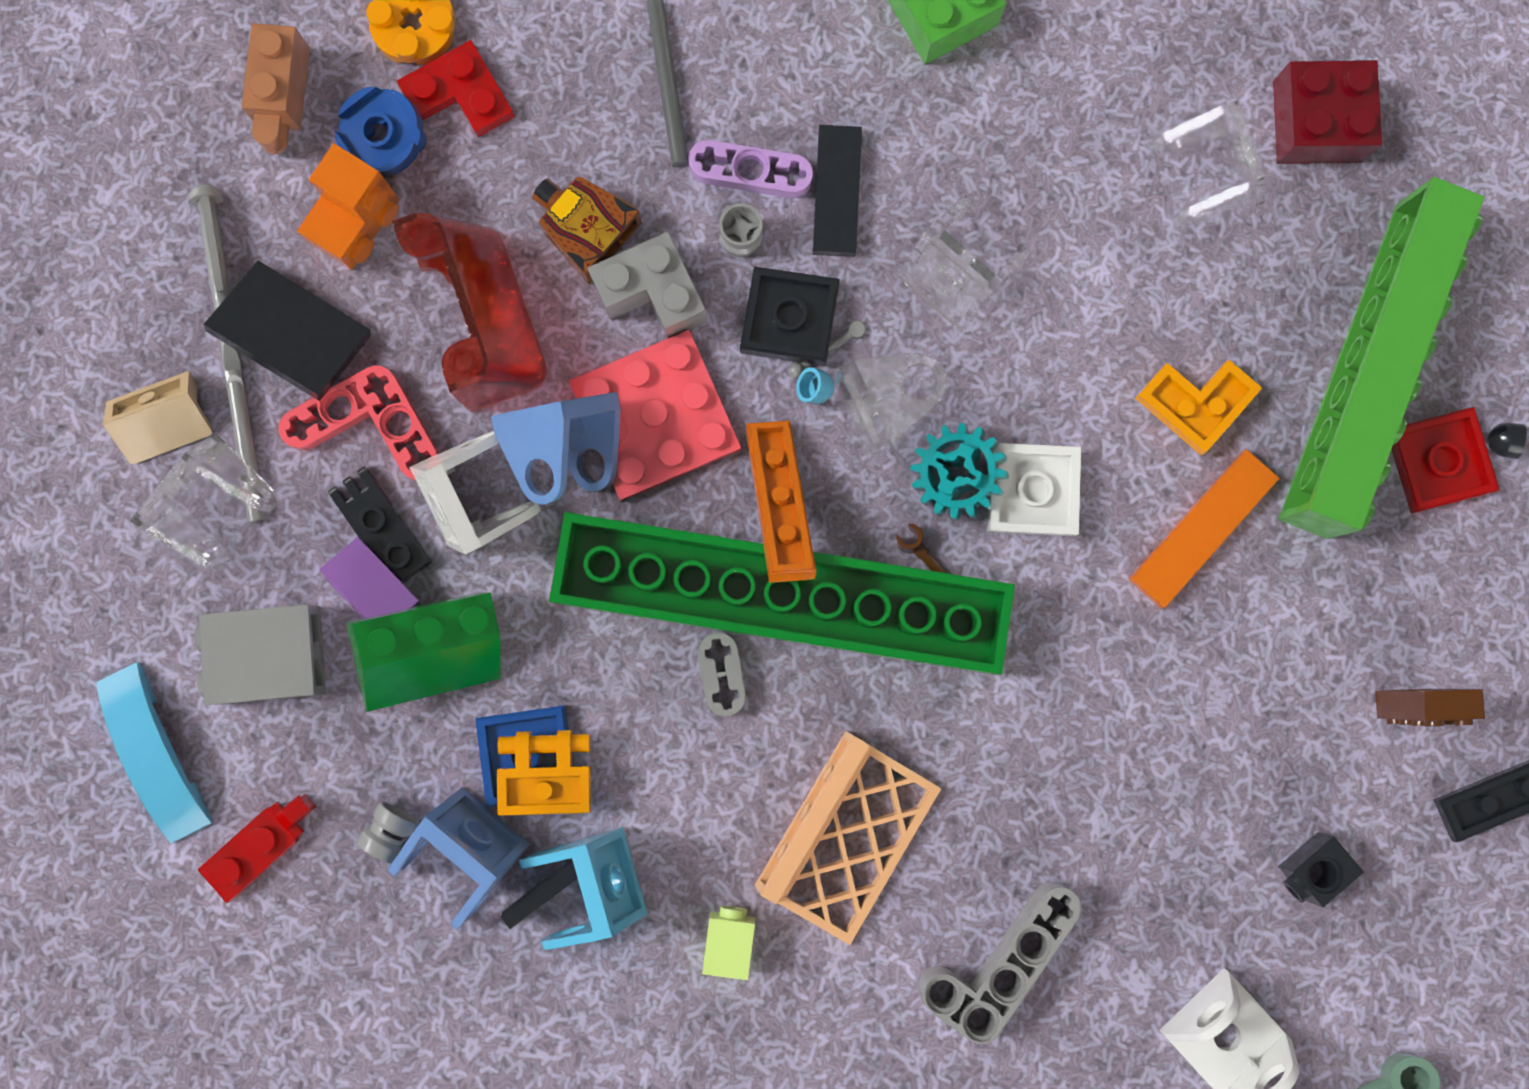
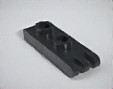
[328,466,433,584]

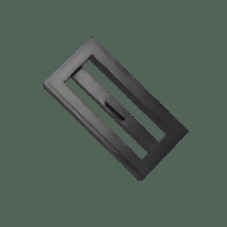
[500,859,578,929]

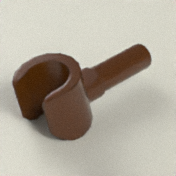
[896,523,947,573]

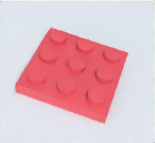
[569,330,741,502]

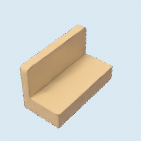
[103,371,212,464]

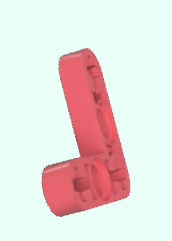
[278,365,439,481]

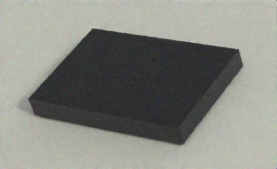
[203,260,371,401]

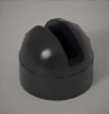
[1488,423,1527,459]

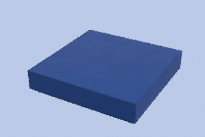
[475,705,573,808]

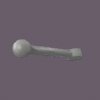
[788,320,866,379]

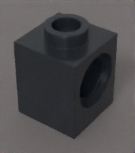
[1278,832,1364,908]

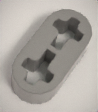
[698,632,746,716]

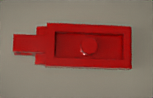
[197,794,317,904]

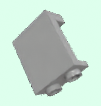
[194,604,326,705]

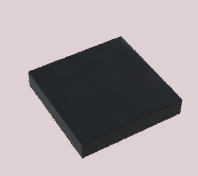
[740,266,840,366]

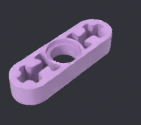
[689,140,813,198]

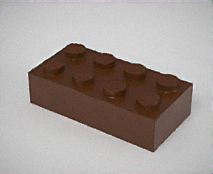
[1375,689,1485,727]

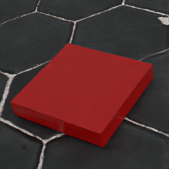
[1391,407,1500,514]

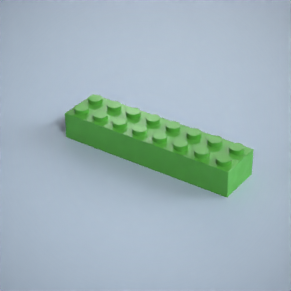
[1278,177,1485,539]

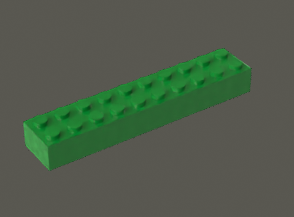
[549,512,1015,675]

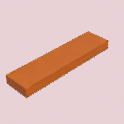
[746,421,816,583]
[1128,449,1280,609]

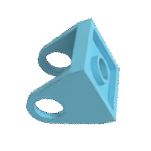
[519,827,648,950]

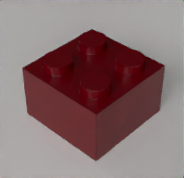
[1273,60,1382,164]

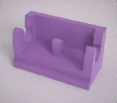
[319,537,420,618]

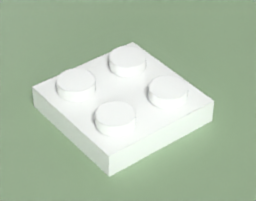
[987,443,1081,536]

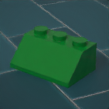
[346,592,501,712]

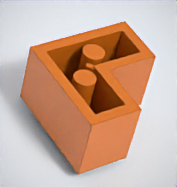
[297,143,400,270]

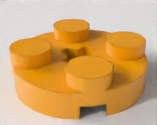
[366,0,456,65]

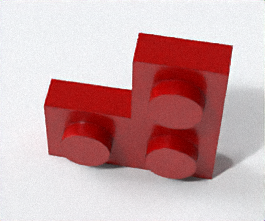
[396,40,515,137]

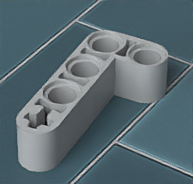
[918,881,1081,1044]

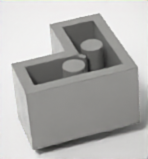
[587,231,707,338]

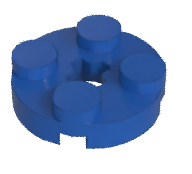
[335,87,427,178]

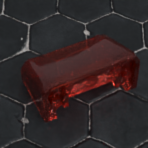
[392,212,547,412]

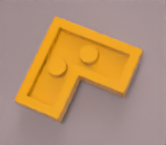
[1135,360,1262,456]

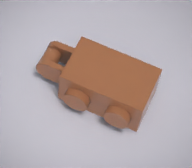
[241,23,310,155]

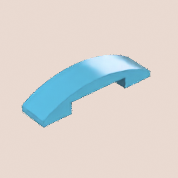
[96,662,214,843]

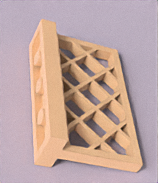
[754,731,941,945]

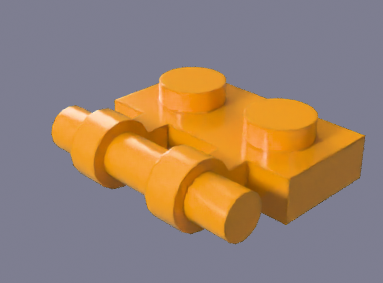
[497,730,591,816]

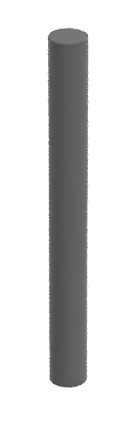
[647,0,689,167]

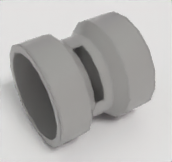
[719,203,763,258]
[356,801,420,864]

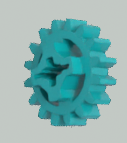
[910,423,1009,521]

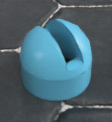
[796,367,835,404]

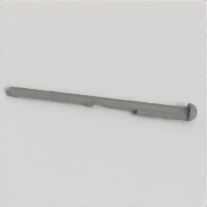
[188,184,266,523]

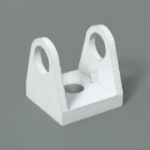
[409,431,541,555]
[1159,969,1300,1089]

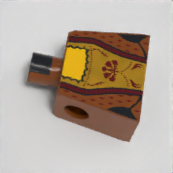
[532,176,642,285]

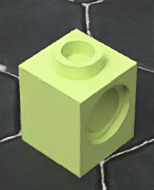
[702,906,755,980]

